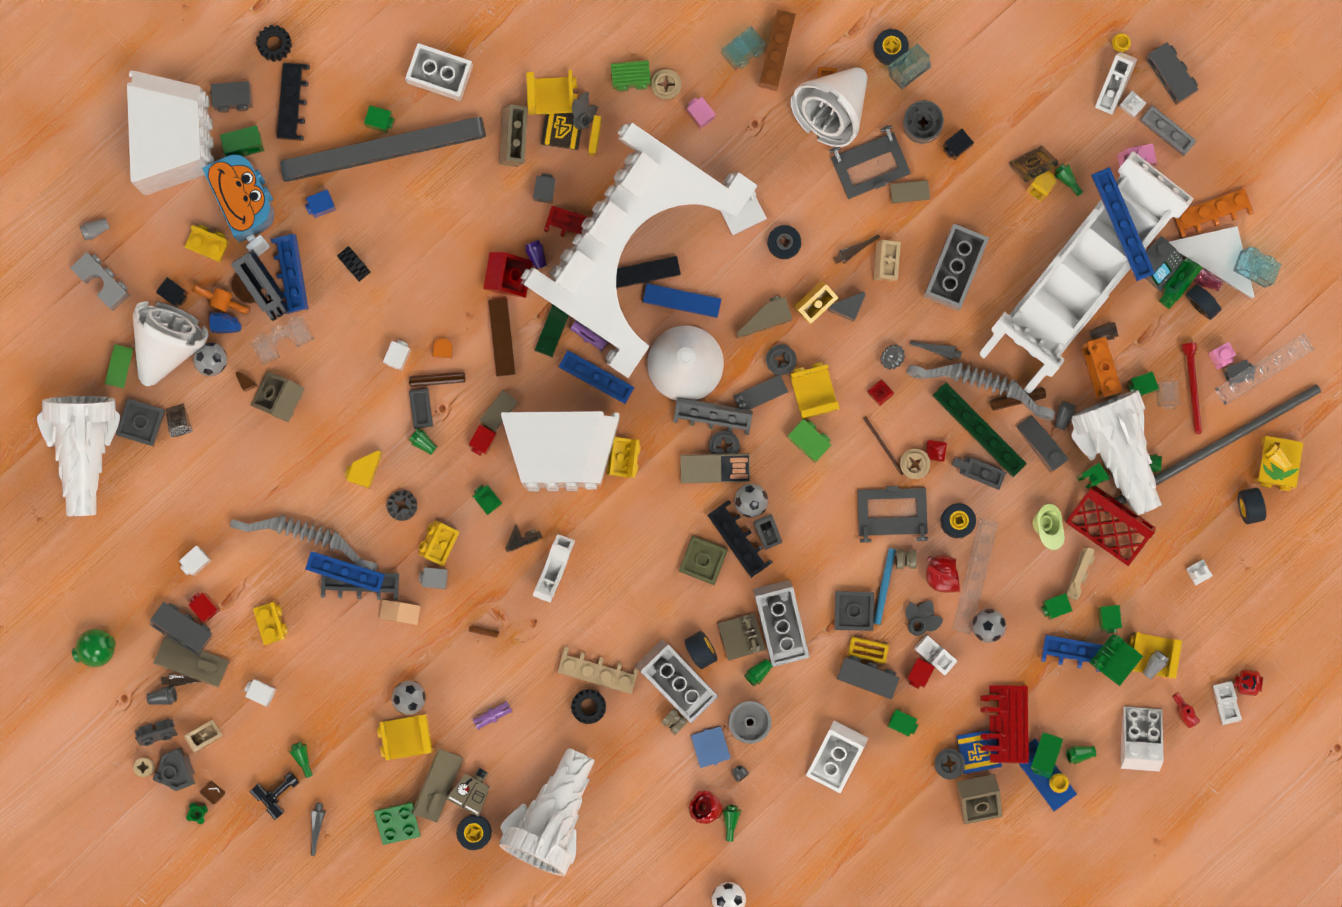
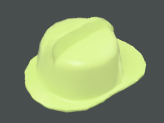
[1033,504,1065,550]

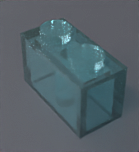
[721,26,766,70]
[888,43,931,89]
[1233,247,1281,288]

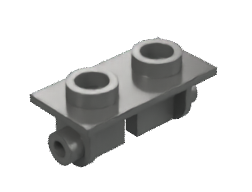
[135,719,178,746]

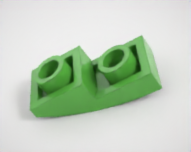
[105,344,134,388]

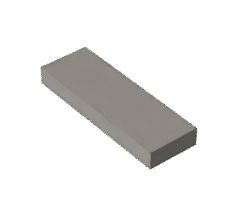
[1140,105,1196,156]

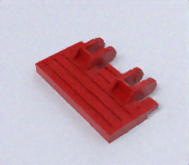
[980,685,1029,764]

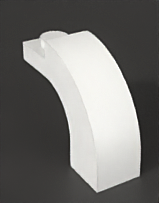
[533,534,575,603]

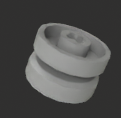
[728,701,771,744]

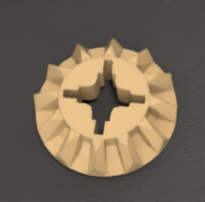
[651,69,681,100]
[900,449,931,479]

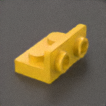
[184,224,229,263]
[418,520,460,567]
[253,602,288,646]

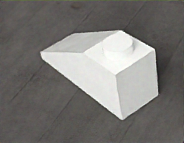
[1095,52,1138,115]

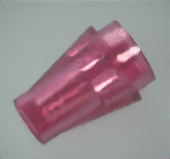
[1193,268,1223,291]

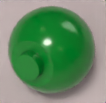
[72,629,116,667]

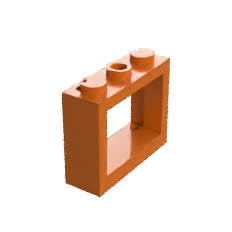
[1081,337,1122,402]

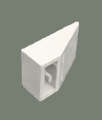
[1121,706,1164,772]

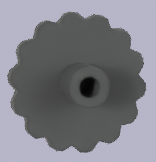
[880,345,905,370]

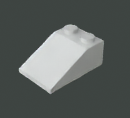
[806,720,868,793]

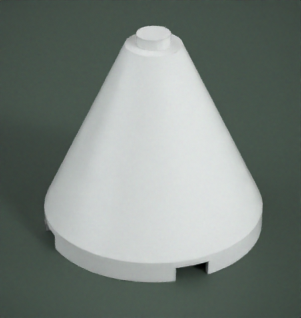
[791,67,868,147]
[133,301,208,386]
[647,326,724,401]

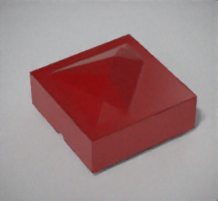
[867,379,894,406]
[926,440,947,462]

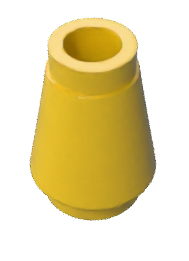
[1264,443,1292,472]

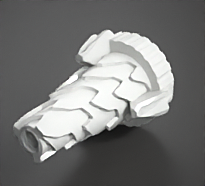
[1071,390,1162,515]
[37,396,120,516]
[499,748,595,876]

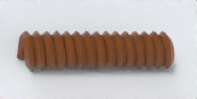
[469,625,499,638]

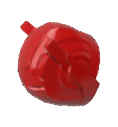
[926,555,961,593]

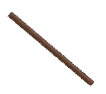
[863,416,904,475]

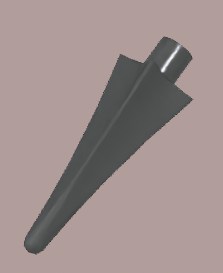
[910,341,962,361]
[311,803,326,856]

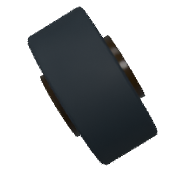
[1186,284,1221,320]

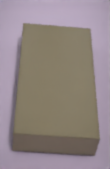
[890,180,930,204]
[480,390,518,432]

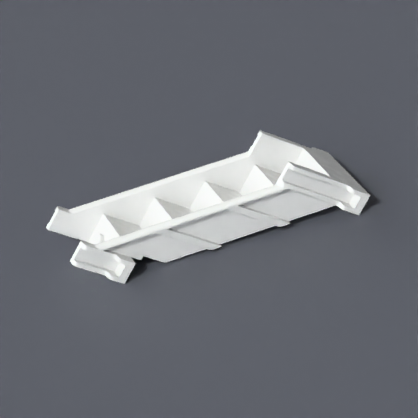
[980,151,1194,393]

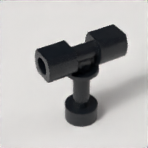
[249,771,300,820]

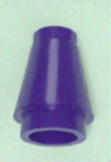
[525,240,547,269]

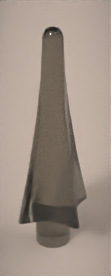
[833,235,880,264]
[161,674,201,687]

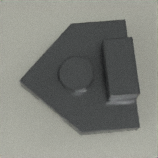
[153,748,196,791]

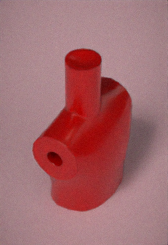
[1172,692,1200,728]

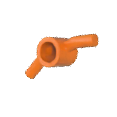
[192,285,249,314]

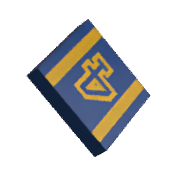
[956,730,1002,774]

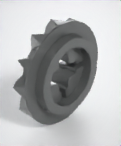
[766,345,796,375]
[709,431,740,454]
[386,490,417,521]
[935,748,966,780]

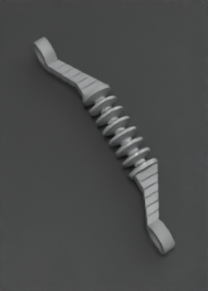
[906,363,1055,420]
[229,515,378,571]

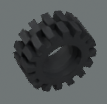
[256,25,292,62]
[337,246,371,282]
[571,689,606,724]

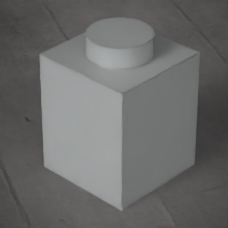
[419,567,448,590]

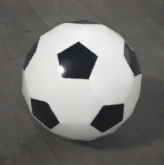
[712,882,746,907]

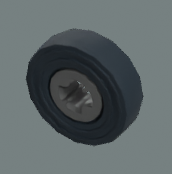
[767,225,801,259]

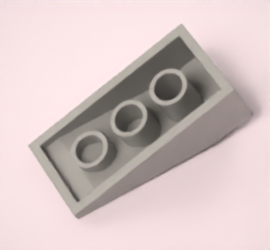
[753,580,810,667]
[635,639,718,723]

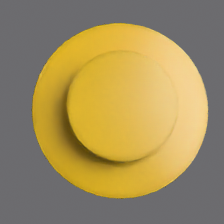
[1112,33,1131,52]
[1049,773,1069,793]

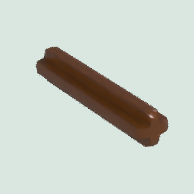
[409,372,466,387]
[990,387,1046,411]

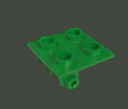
[1089,633,1144,686]
[374,802,421,845]

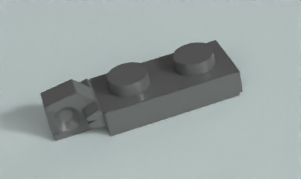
[952,457,1006,490]

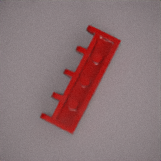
[544,205,589,237]

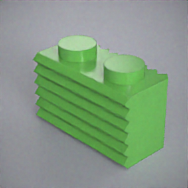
[611,60,651,92]

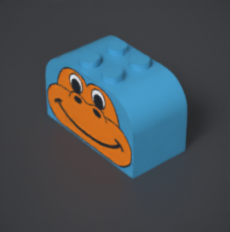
[202,155,275,243]

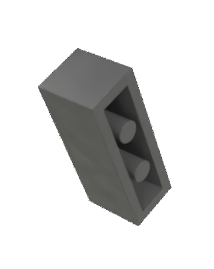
[1145,42,1199,105]
[150,602,212,657]
[836,655,900,699]

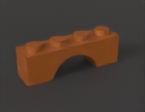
[759,9,796,91]

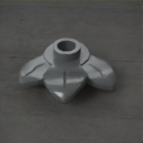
[572,92,598,130]
[905,601,943,636]

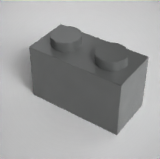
[211,81,253,113]

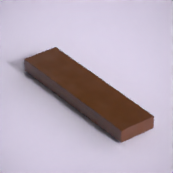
[488,299,516,377]

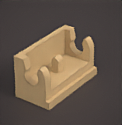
[873,240,901,282]

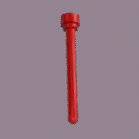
[1181,342,1202,434]

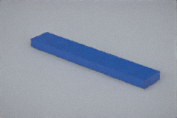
[1091,167,1155,282]

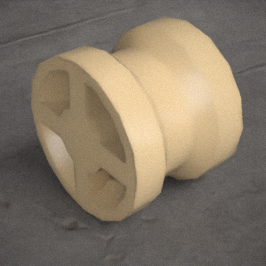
[133,757,155,777]

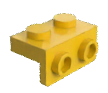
[606,437,641,478]

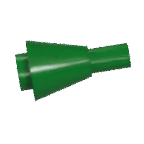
[1054,163,1083,196]
[288,742,313,778]
[722,805,741,842]

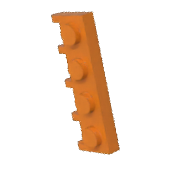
[1173,189,1254,238]

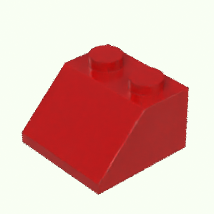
[483,252,532,298]

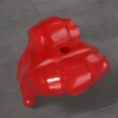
[689,791,723,824]

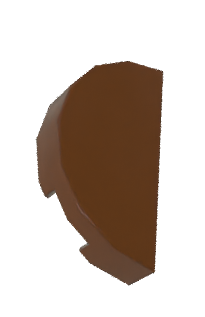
[231,273,257,304]

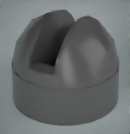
[732,765,749,782]

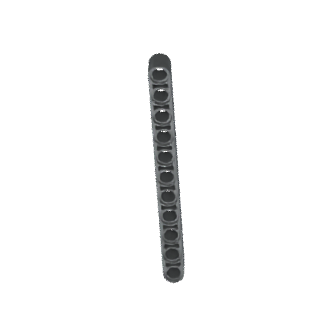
[279,117,486,182]

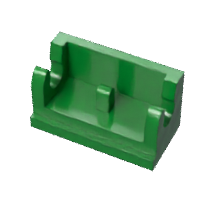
[220,125,265,157]
[1076,463,1110,488]
[1031,732,1063,779]

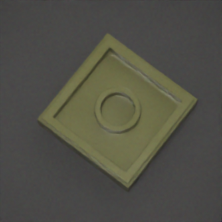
[679,536,728,585]

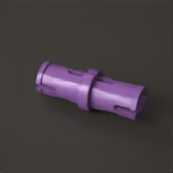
[570,320,608,351]
[473,701,512,730]

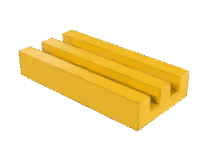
[588,115,602,157]
[847,637,889,664]

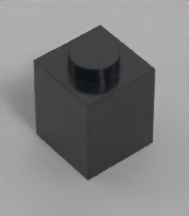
[943,129,974,160]
[156,277,188,307]

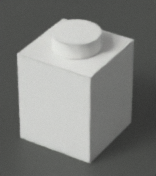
[383,340,411,371]
[179,546,212,576]
[244,679,277,707]

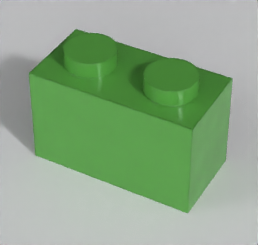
[787,419,831,463]

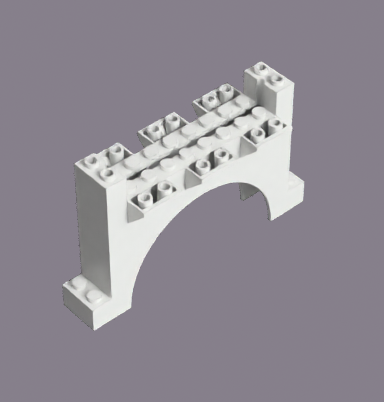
[521,123,758,378]

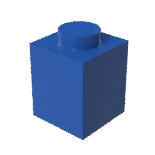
[305,190,336,218]

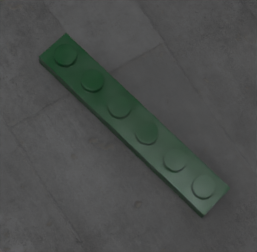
[932,382,1027,478]

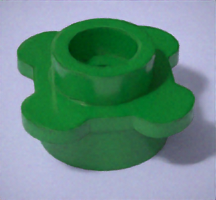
[186,803,208,824]

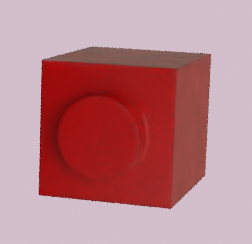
[469,425,497,456]
[188,592,220,623]
[906,658,935,689]

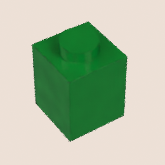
[364,105,395,133]
[1127,371,1159,396]
[1041,593,1073,620]
[1098,605,1122,633]
[887,709,918,737]

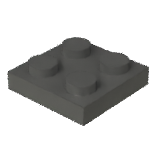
[116,399,166,447]
[834,591,874,631]

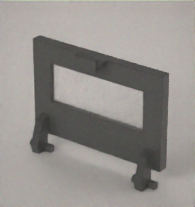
[829,125,911,199]
[857,486,928,543]

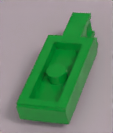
[1159,258,1202,309]

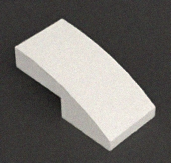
[914,635,957,675]
[1213,681,1242,726]

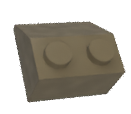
[251,371,305,422]
[957,774,1002,825]

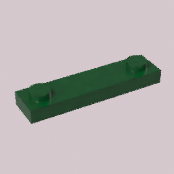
[535,304,569,358]

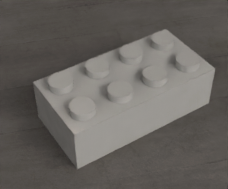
[923,224,989,311]

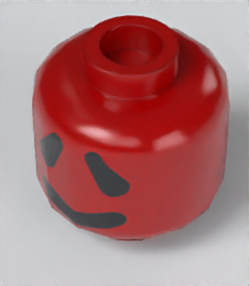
[1235,670,1263,696]

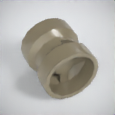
[896,550,917,569]
[661,708,688,735]

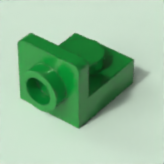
[472,485,502,516]

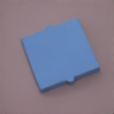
[691,726,731,768]

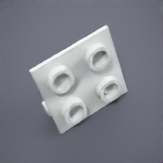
[721,191,767,235]

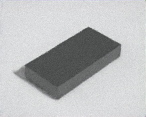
[409,388,433,429]

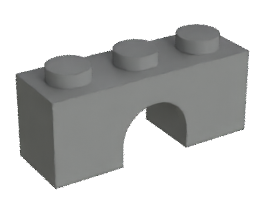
[71,252,130,311]

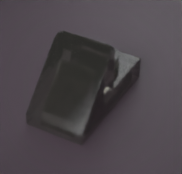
[166,403,192,438]
[505,524,543,553]

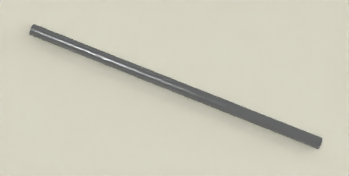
[1104,384,1321,514]

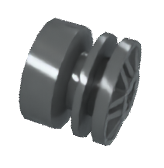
[903,100,944,144]

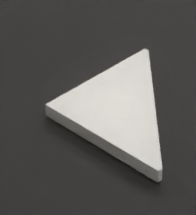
[1169,226,1255,298]

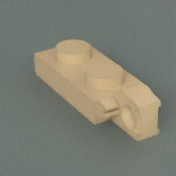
[1066,547,1095,600]

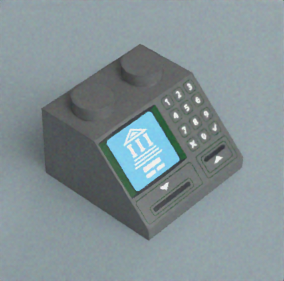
[1145,236,1184,292]

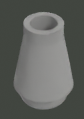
[80,218,110,241]
[1142,650,1169,679]

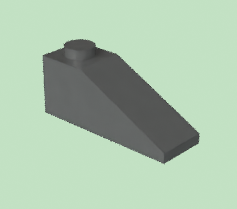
[1016,415,1069,473]

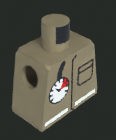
[446,767,490,817]

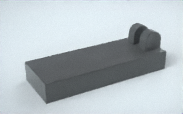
[733,375,788,410]

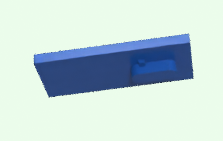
[1019,738,1077,811]

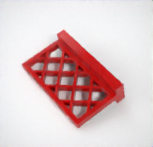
[1065,485,1156,566]

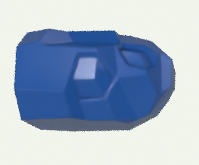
[209,313,242,334]

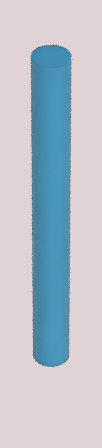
[873,548,896,625]

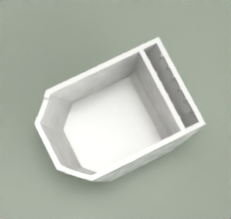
[127,71,214,195]
[501,411,619,492]

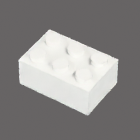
[405,43,473,101]

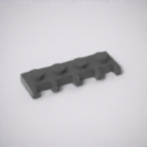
[673,398,753,435]
[321,573,400,601]

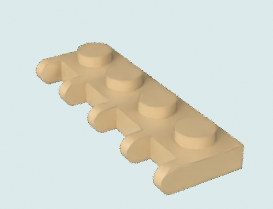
[557,647,638,694]

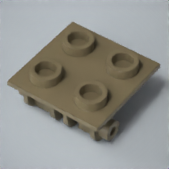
[718,613,765,661]

